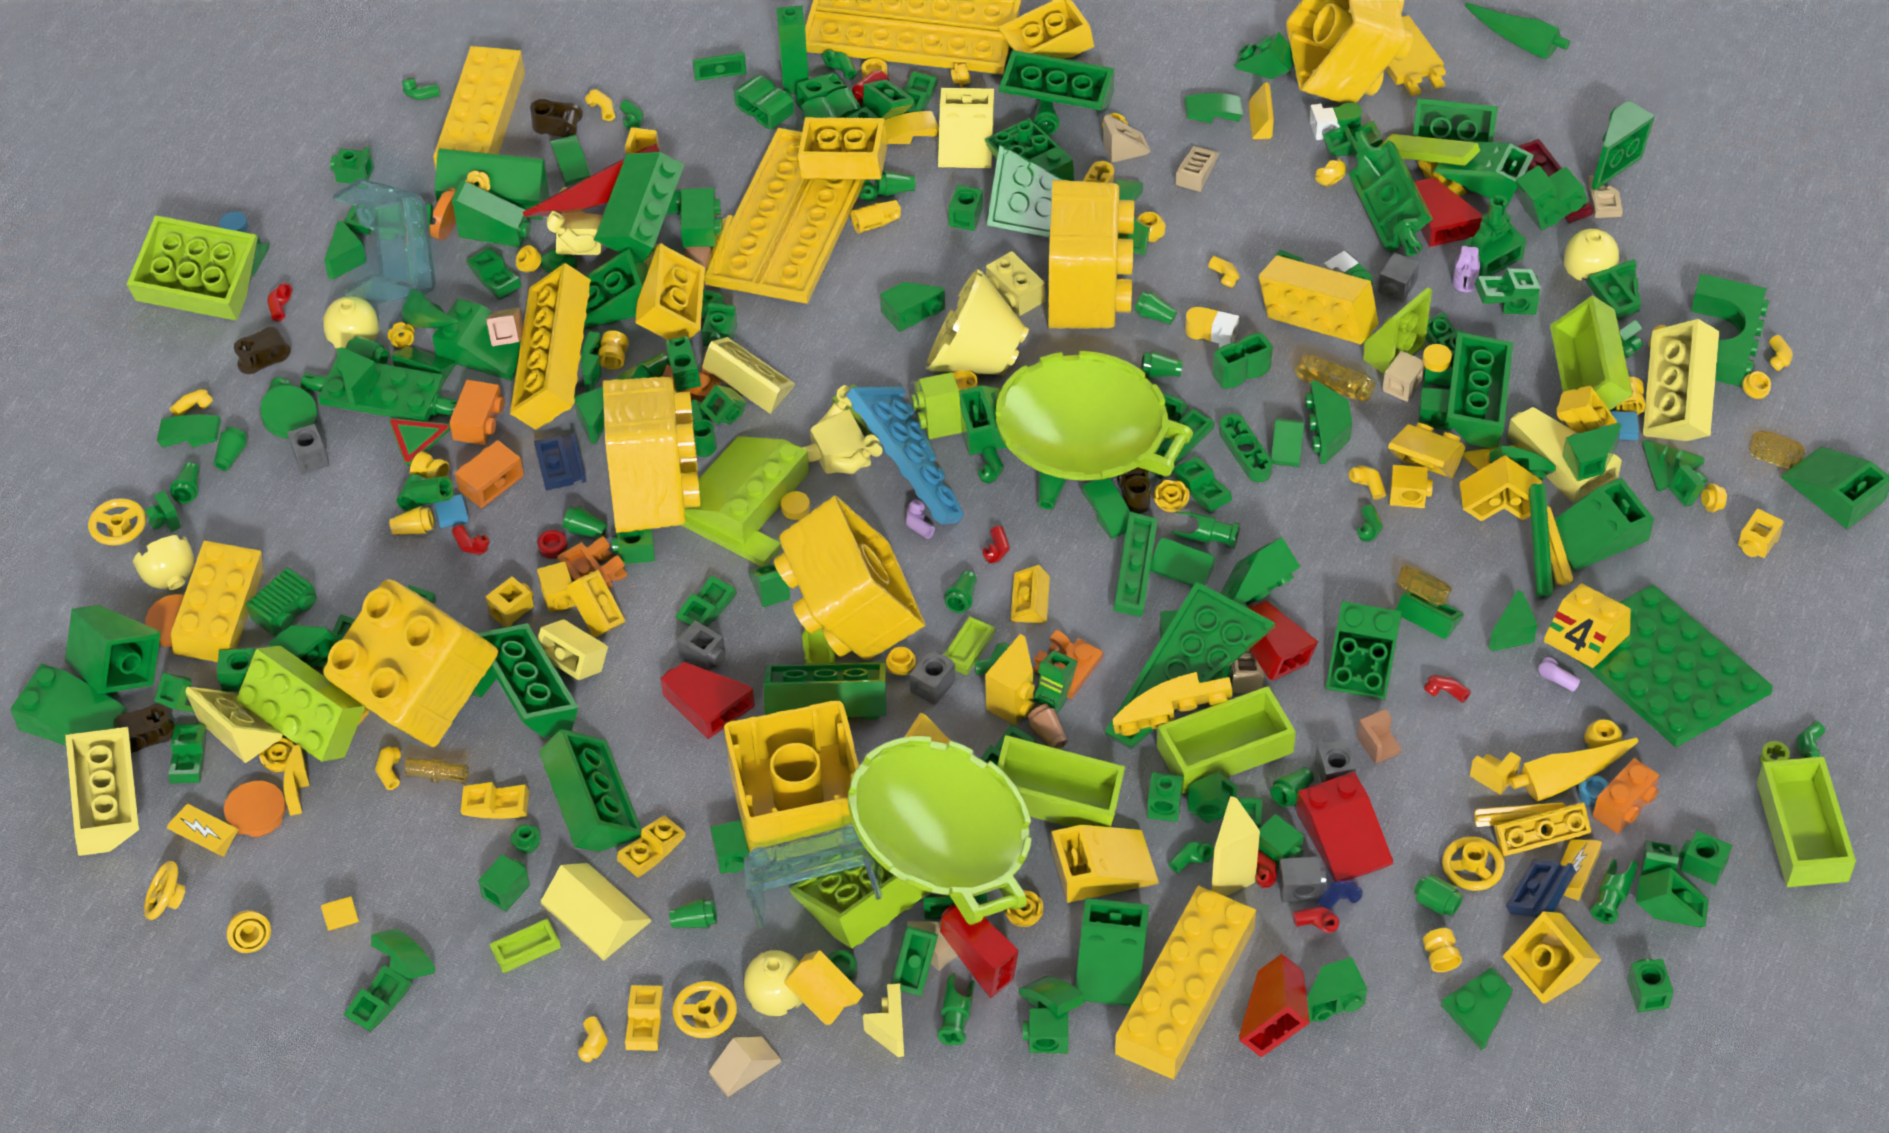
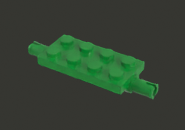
[1348,131,1433,256]
[300,356,458,422]

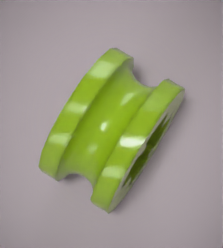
[1760,741,1790,765]

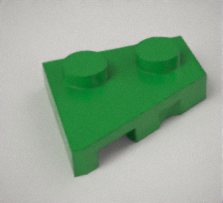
[1587,259,1641,320]
[1441,967,1513,1050]

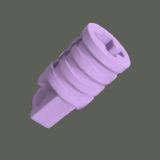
[1452,246,1480,293]

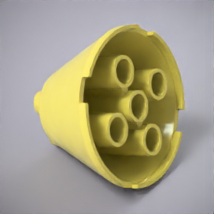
[925,269,1029,376]

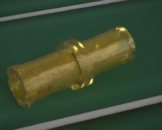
[404,757,469,784]

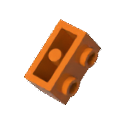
[450,380,505,445]
[455,440,524,509]
[1593,758,1660,834]

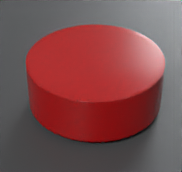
[537,530,567,559]

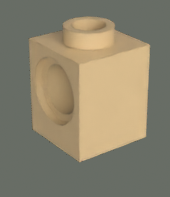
[1383,351,1425,402]

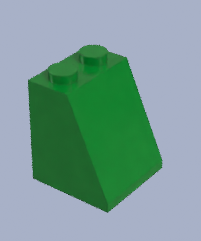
[65,605,161,694]

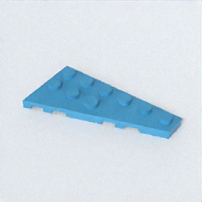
[846,386,964,525]

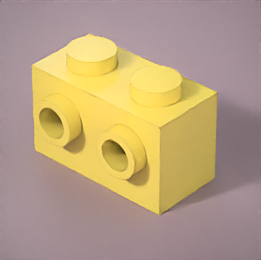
[986,251,1046,317]
[538,619,608,680]

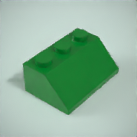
[1413,98,1498,142]

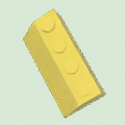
[1643,319,1719,441]
[65,727,139,856]

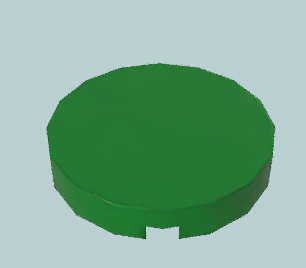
[259,385,317,439]

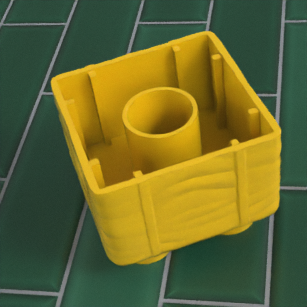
[1286,0,1413,104]
[1048,180,1134,329]
[603,377,701,533]
[774,495,926,660]
[323,579,498,747]
[724,701,859,860]

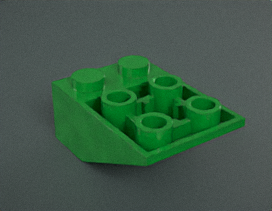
[985,118,1074,181]
[1434,140,1534,207]
[959,386,1008,456]
[1781,446,1889,529]
[1555,478,1654,572]
[1220,537,1300,608]
[1326,601,1402,700]
[1075,898,1149,1007]

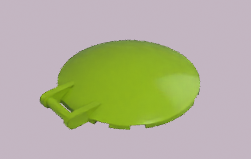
[996,351,1193,480]
[848,736,1032,925]

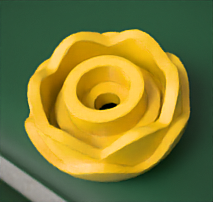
[1314,158,1346,187]
[1136,212,1166,242]
[1153,480,1189,513]
[1584,719,1623,749]
[259,737,295,772]
[1004,890,1043,927]

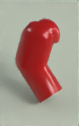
[452,525,490,555]

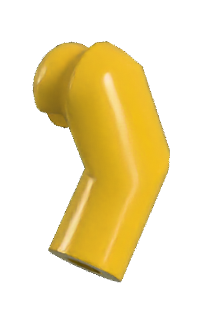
[585,89,615,121]

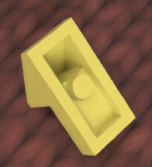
[863,984,904,1057]

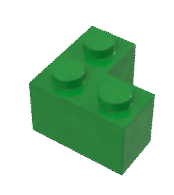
[1516,165,1588,231]
[681,188,723,248]

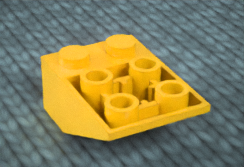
[1051,825,1159,903]

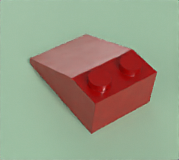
[1296,772,1393,885]

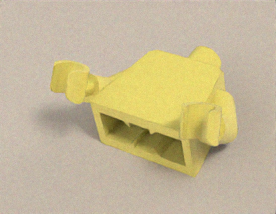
[547,187,604,255]
[802,385,882,474]

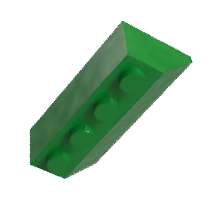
[999,50,1114,110]
[435,148,550,220]
[593,152,685,262]
[1446,332,1513,449]
[476,623,579,738]
[763,662,887,720]
[539,729,642,852]

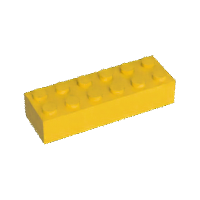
[433,46,525,168]
[510,263,590,430]
[1115,885,1256,1080]

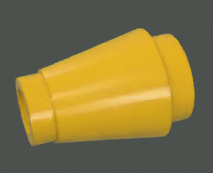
[389,506,435,535]

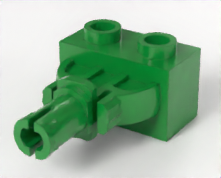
[1462,195,1526,276]

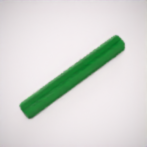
[1529,484,1553,598]

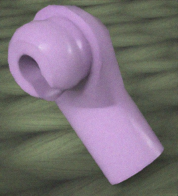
[906,499,935,539]
[1538,657,1580,692]

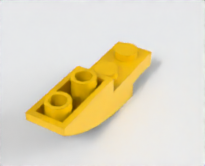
[1112,672,1233,736]

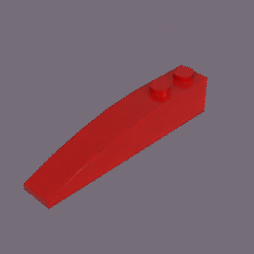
[522,143,660,217]

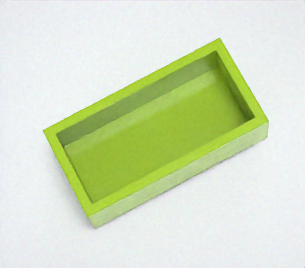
[1550,295,1633,411]
[236,646,365,762]
[1157,686,1296,794]
[997,735,1125,827]
[1757,757,1856,887]

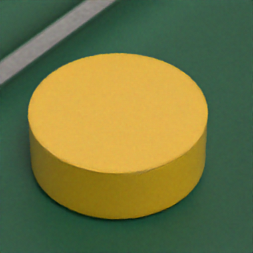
[861,58,888,78]
[1422,344,1452,372]
[781,491,810,520]

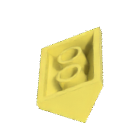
[702,337,795,414]
[185,686,283,763]
[1211,796,1260,897]
[541,863,651,961]

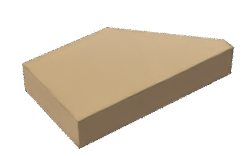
[1587,175,1623,218]

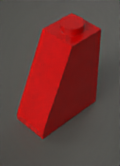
[1415,178,1483,247]
[1248,600,1319,681]
[660,662,755,739]
[940,904,1019,998]
[1239,954,1310,1057]

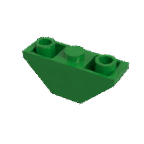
[1305,380,1352,464]

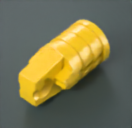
[850,200,901,234]

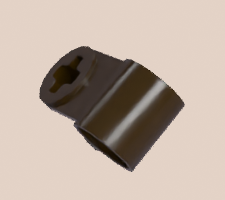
[530,99,583,138]
[233,327,291,374]
[1117,467,1151,514]
[113,704,175,753]

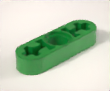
[1219,414,1272,482]

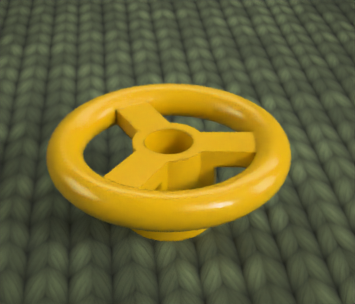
[88,498,146,546]
[1442,836,1505,891]
[143,861,185,920]
[672,981,737,1038]

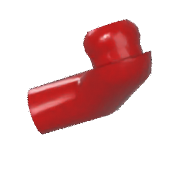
[267,283,293,322]
[982,526,1010,563]
[1424,675,1471,703]
[1256,849,1277,888]
[1292,906,1340,933]

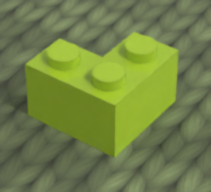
[911,372,962,439]

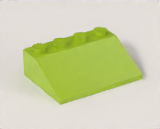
[126,215,258,321]
[685,436,809,544]
[789,839,931,948]

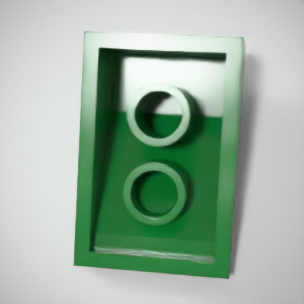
[1591,100,1655,190]
[584,248,648,329]
[432,298,521,381]
[10,663,127,746]

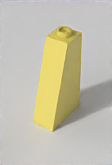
[1507,407,1622,504]

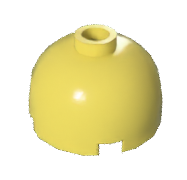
[1563,229,1619,281]
[323,296,380,349]
[133,535,194,590]
[744,950,803,1016]

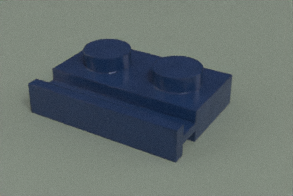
[534,433,586,491]
[1506,859,1576,917]

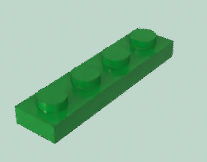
[1112,512,1158,617]

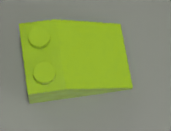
[1363,287,1432,374]

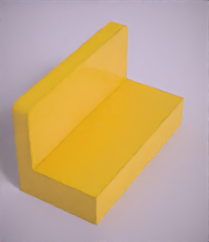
[784,950,864,1025]

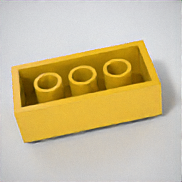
[1258,255,1379,344]
[171,540,263,662]

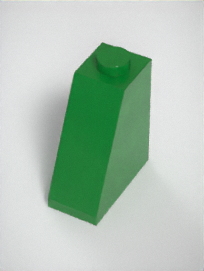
[452,181,531,248]

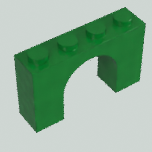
[1691,273,1769,387]

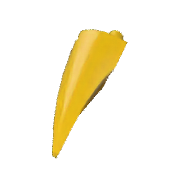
[1509,737,1639,802]

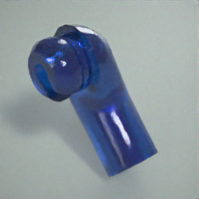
[1316,880,1363,911]

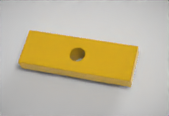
[1493,802,1592,856]

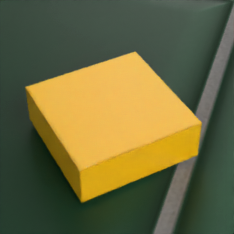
[321,896,359,931]

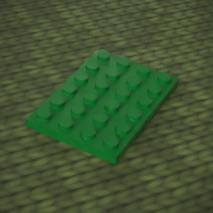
[1576,584,1773,748]

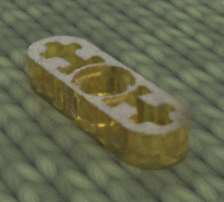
[1295,355,1376,402]

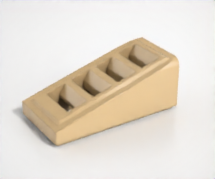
[1176,146,1219,192]
[1230,649,1264,694]

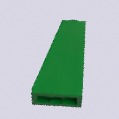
[776,6,809,95]

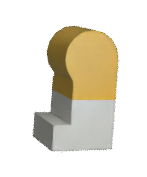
[1185,307,1239,348]

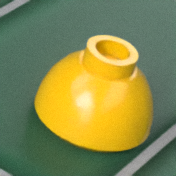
[226,910,271,953]

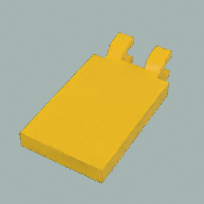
[1385,15,1446,97]

